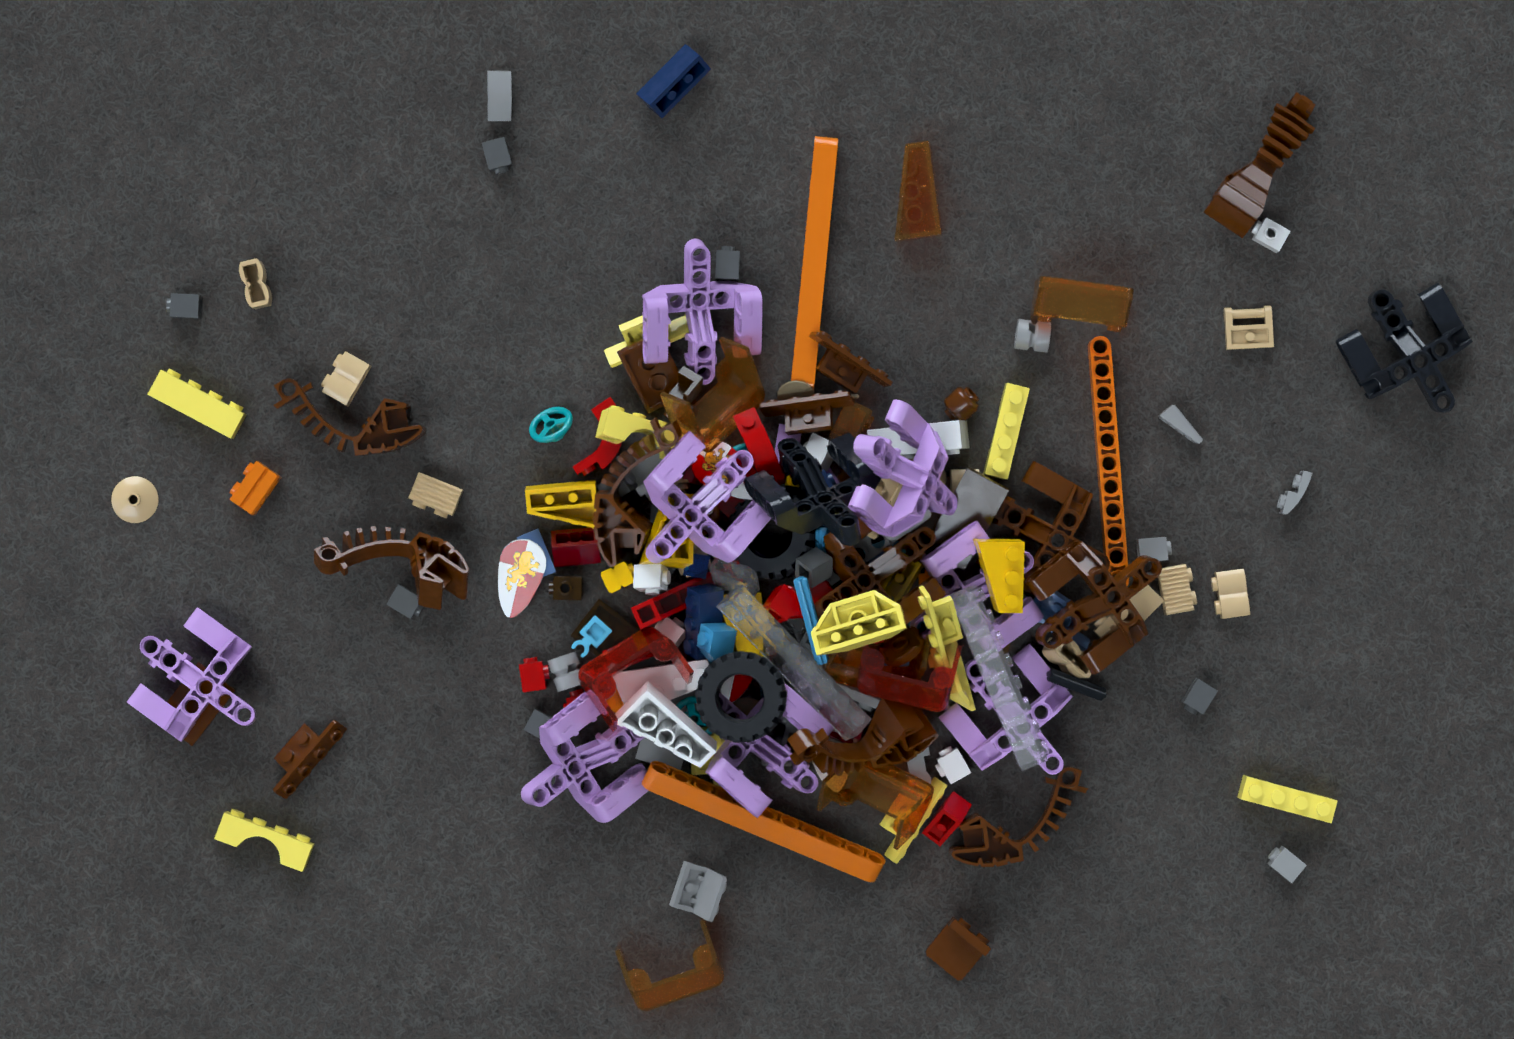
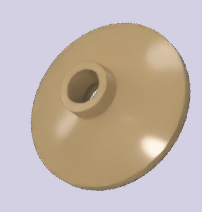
[111,476,158,523]

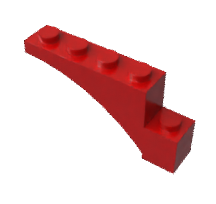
[631,561,748,630]
[761,580,885,645]

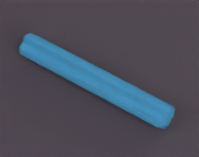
[793,576,829,665]

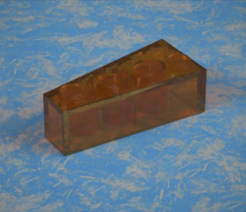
[894,141,943,242]

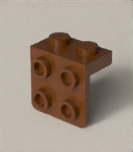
[925,917,991,981]

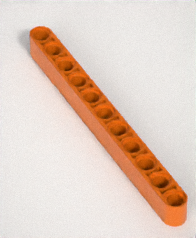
[791,136,838,390]
[1088,336,1129,586]
[642,761,886,882]

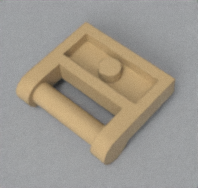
[1223,305,1274,350]

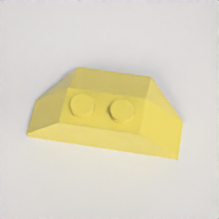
[811,590,907,656]
[926,641,976,711]

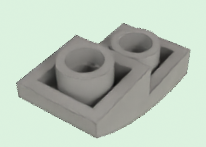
[487,71,512,121]
[1277,470,1312,515]

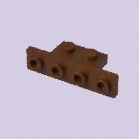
[809,331,893,394]
[759,390,855,435]
[273,720,347,799]

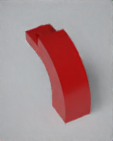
[573,397,622,476]
[733,407,785,485]

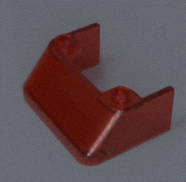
[578,627,694,732]
[856,644,963,712]

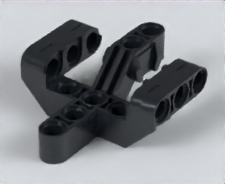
[1336,283,1473,413]
[744,432,881,546]

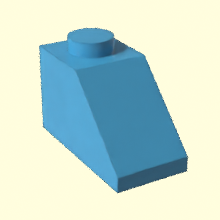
[697,623,737,664]

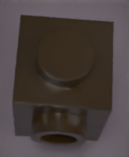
[549,576,583,600]

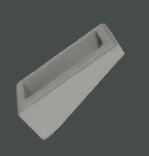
[1158,405,1203,444]

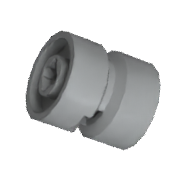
[1014,319,1051,353]
[547,651,586,692]

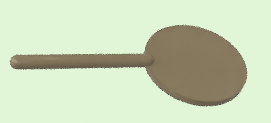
[777,380,859,401]

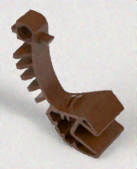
[1203,92,1316,238]
[273,378,426,456]
[593,417,682,567]
[314,526,469,610]
[787,693,939,776]
[949,766,1088,867]

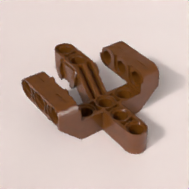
[976,461,1110,596]
[814,517,947,624]
[1025,540,1162,674]

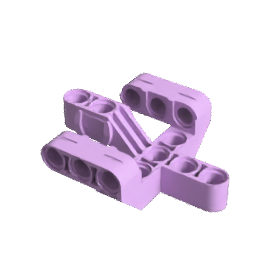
[642,238,762,385]
[848,400,958,538]
[643,431,771,564]
[910,521,1044,656]
[127,607,256,742]
[938,644,1073,775]
[705,684,834,818]
[521,688,649,823]

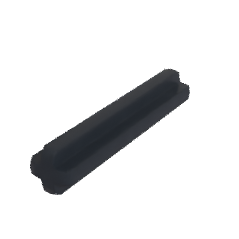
[1046,668,1107,701]

